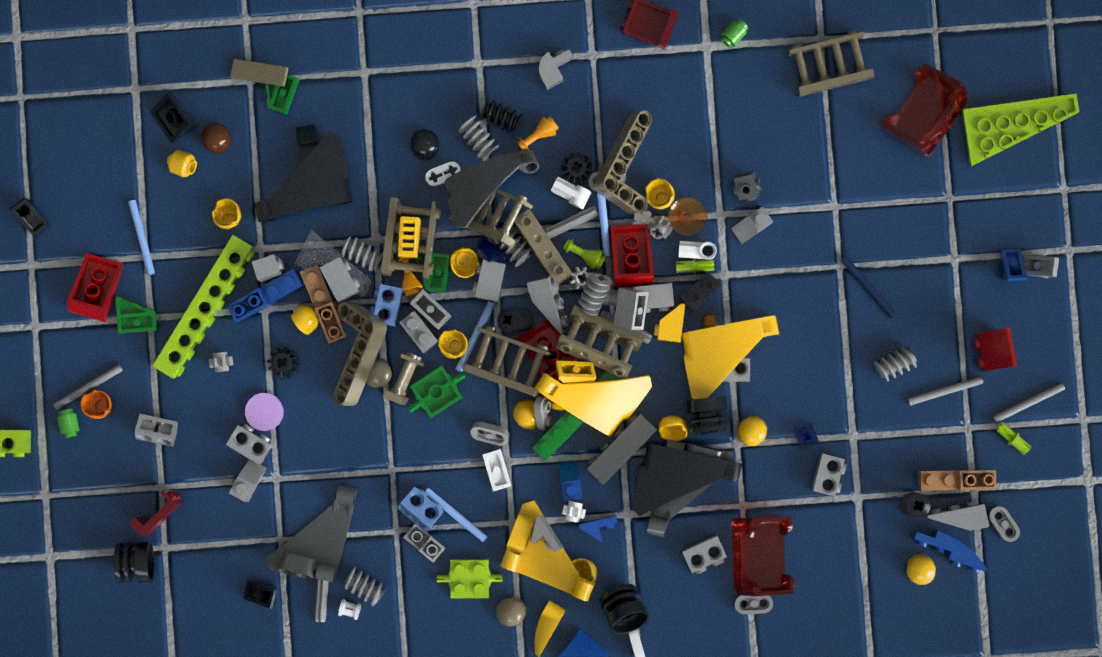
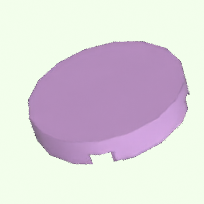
[245,393,284,431]

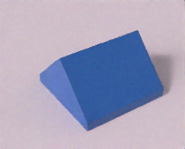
[557,629,610,657]

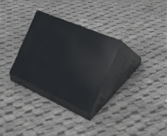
[150,91,196,143]

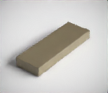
[230,59,289,87]

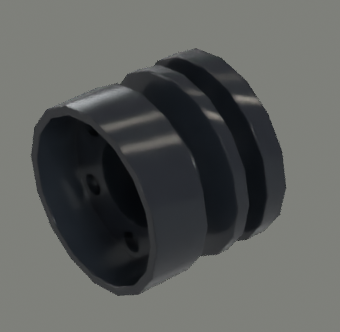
[687,396,730,435]
[113,542,155,583]
[599,584,649,634]

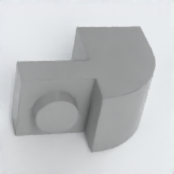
[539,49,573,90]

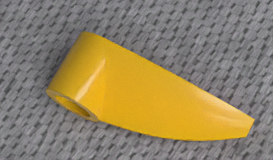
[535,600,566,657]

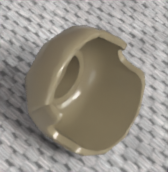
[366,357,392,388]
[496,596,526,627]

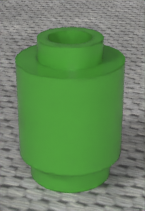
[720,18,748,47]
[57,409,80,438]

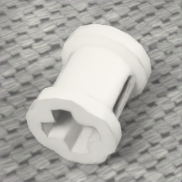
[338,599,361,620]

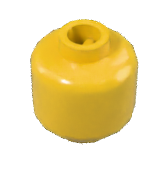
[167,150,197,177]

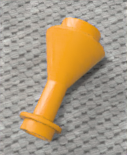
[517,117,559,150]
[398,257,423,297]

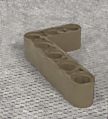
[594,110,652,214]
[333,302,387,406]

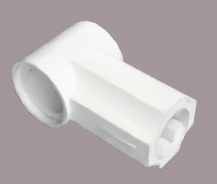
[551,177,592,210]
[678,241,717,260]

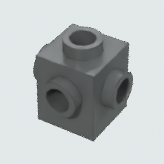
[733,171,762,202]

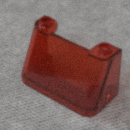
[882,63,969,157]
[732,516,795,597]

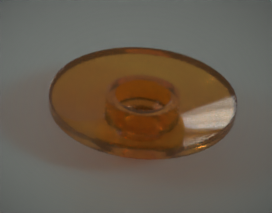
[669,198,707,236]

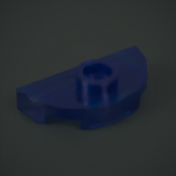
[477,237,510,263]

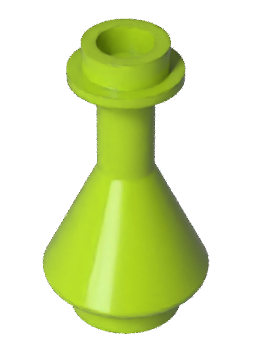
[563,239,606,271]

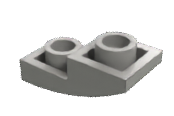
[403,523,445,563]

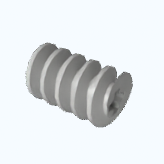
[458,116,499,158]
[494,230,532,267]
[341,236,383,271]
[578,273,613,316]
[873,345,917,382]
[345,566,387,606]

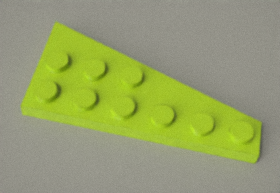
[962,94,1079,167]

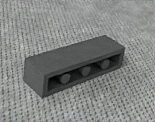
[587,414,657,485]

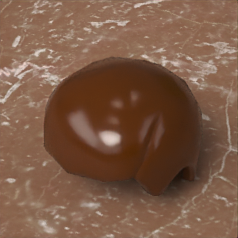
[201,123,232,154]

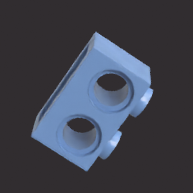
[370,284,403,327]
[397,487,444,532]

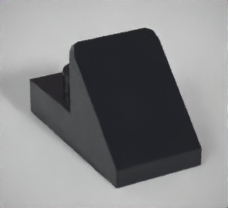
[296,125,318,163]
[9,197,49,236]
[243,580,277,609]

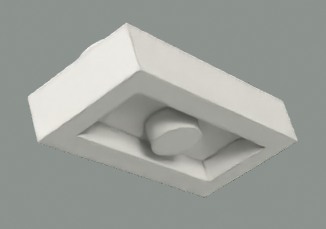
[482,449,512,491]

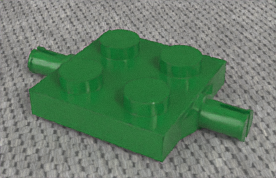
[407,366,466,419]

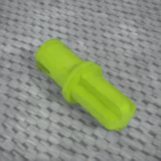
[676,259,714,274]
[996,422,1031,455]

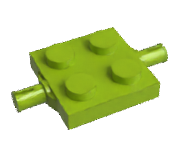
[437,559,503,598]

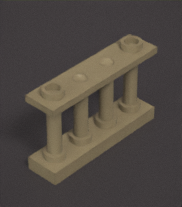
[787,30,875,97]
[449,189,533,247]
[381,197,441,280]
[514,209,572,285]
[556,305,645,379]
[463,326,553,397]
[383,352,424,405]

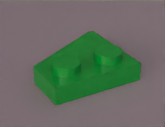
[116,297,158,334]

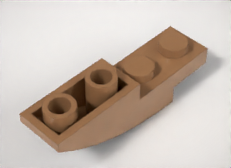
[300,264,347,344]
[918,470,997,491]

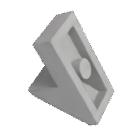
[731,207,773,244]
[1022,255,1059,278]
[531,515,563,552]

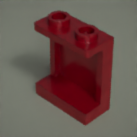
[620,0,679,50]
[130,489,183,537]

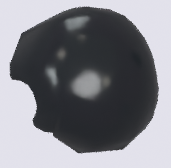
[411,129,439,161]

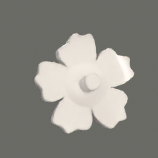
[632,210,653,230]

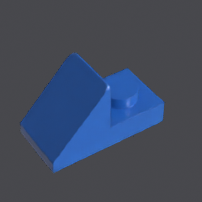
[1000,249,1027,281]
[558,461,583,502]
[579,515,618,543]

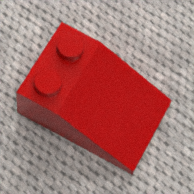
[610,224,654,288]
[67,253,123,322]
[517,319,578,383]
[973,327,1017,372]

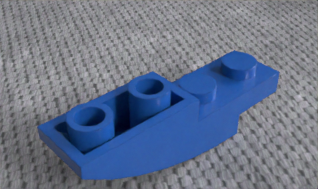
[227,269,304,323]
[912,530,987,573]

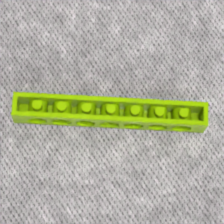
[153,235,255,378]

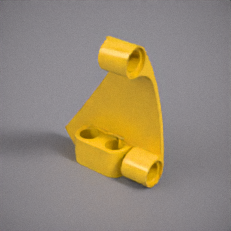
[682,316,779,400]
[534,373,652,437]
[500,500,595,602]

